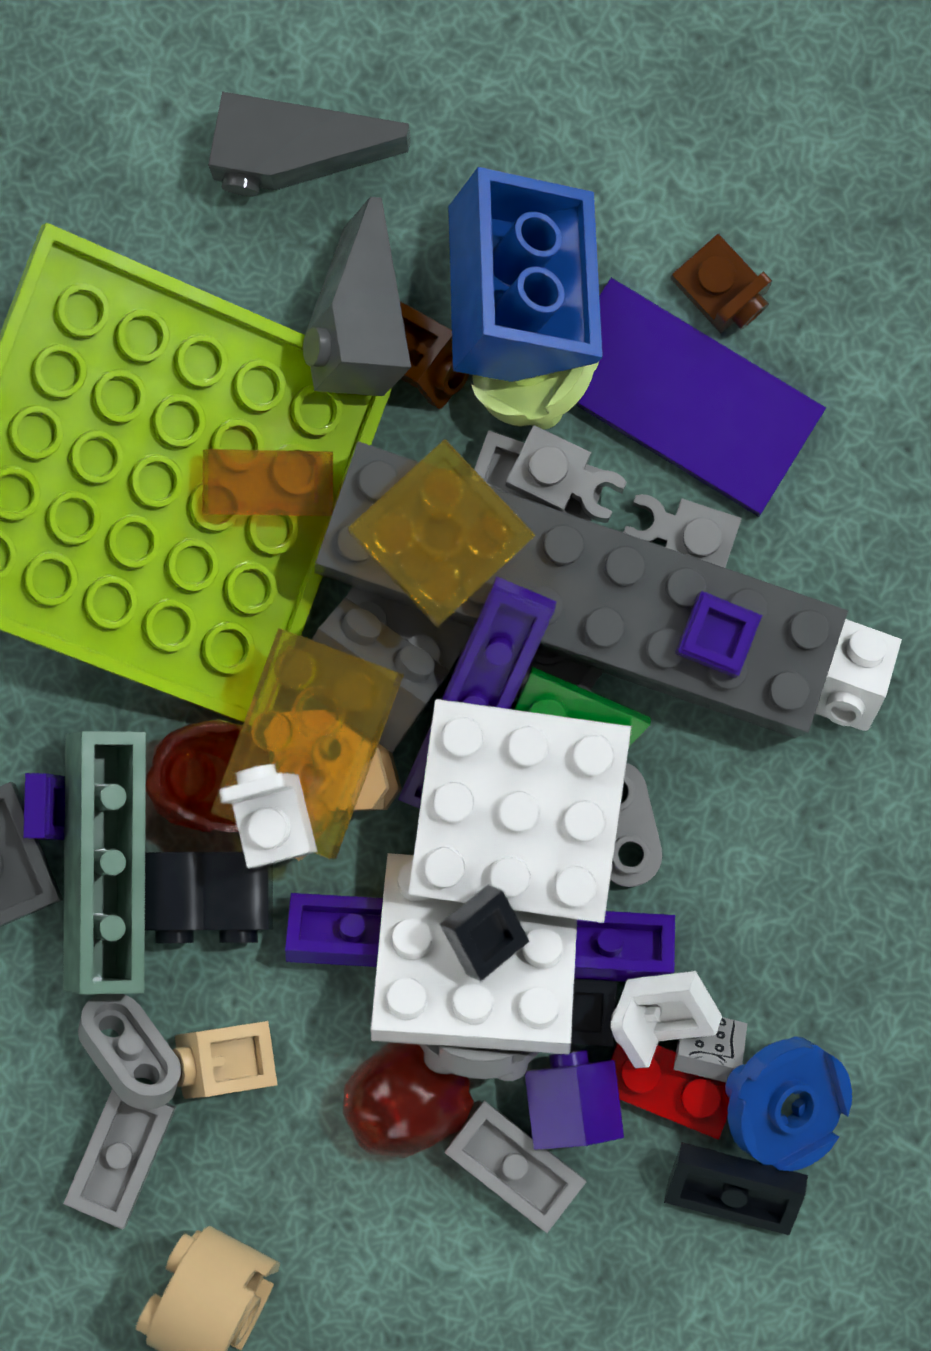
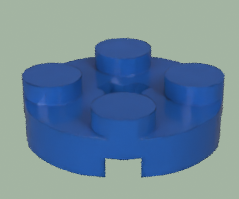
[725,1036,852,1171]

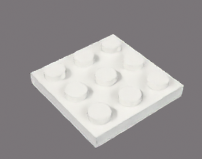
[408,699,631,923]
[371,853,577,1054]

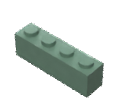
[63,731,146,994]

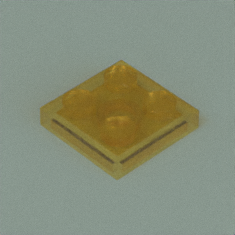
[347,439,535,628]

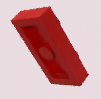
[610,1042,730,1140]

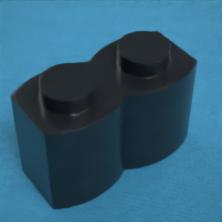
[145,852,273,943]

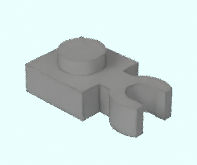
[505,425,627,523]
[623,494,742,568]

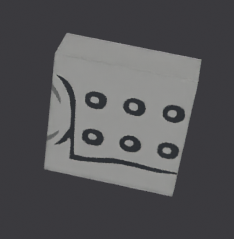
[673,1017,748,1082]

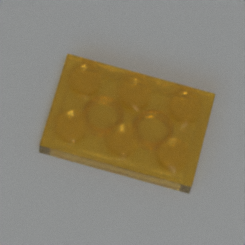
[211,628,404,859]

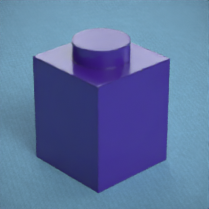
[525,1050,624,1150]

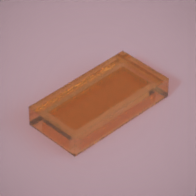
[203,449,333,516]

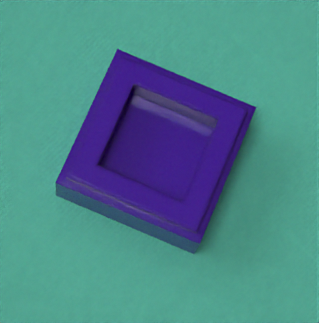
[675,591,762,678]
[23,773,65,840]

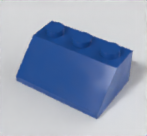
[448,167,603,382]

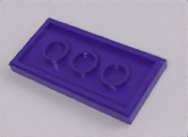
[575,277,826,517]

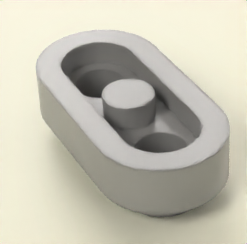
[610,762,662,887]
[78,994,181,1110]

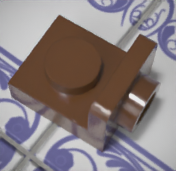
[671,233,772,333]
[400,301,469,409]

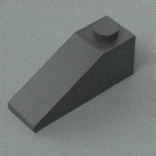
[208,91,411,196]
[303,196,411,396]

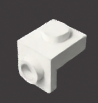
[815,619,902,731]
[611,971,722,1068]

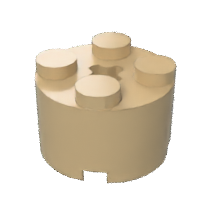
[136,1226,280,1351]

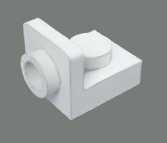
[219,764,317,868]

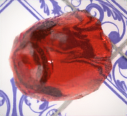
[146,719,272,833]
[343,1042,474,1158]

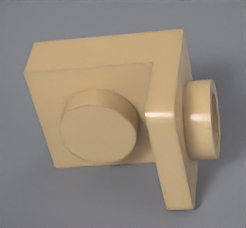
[173,1021,277,1099]

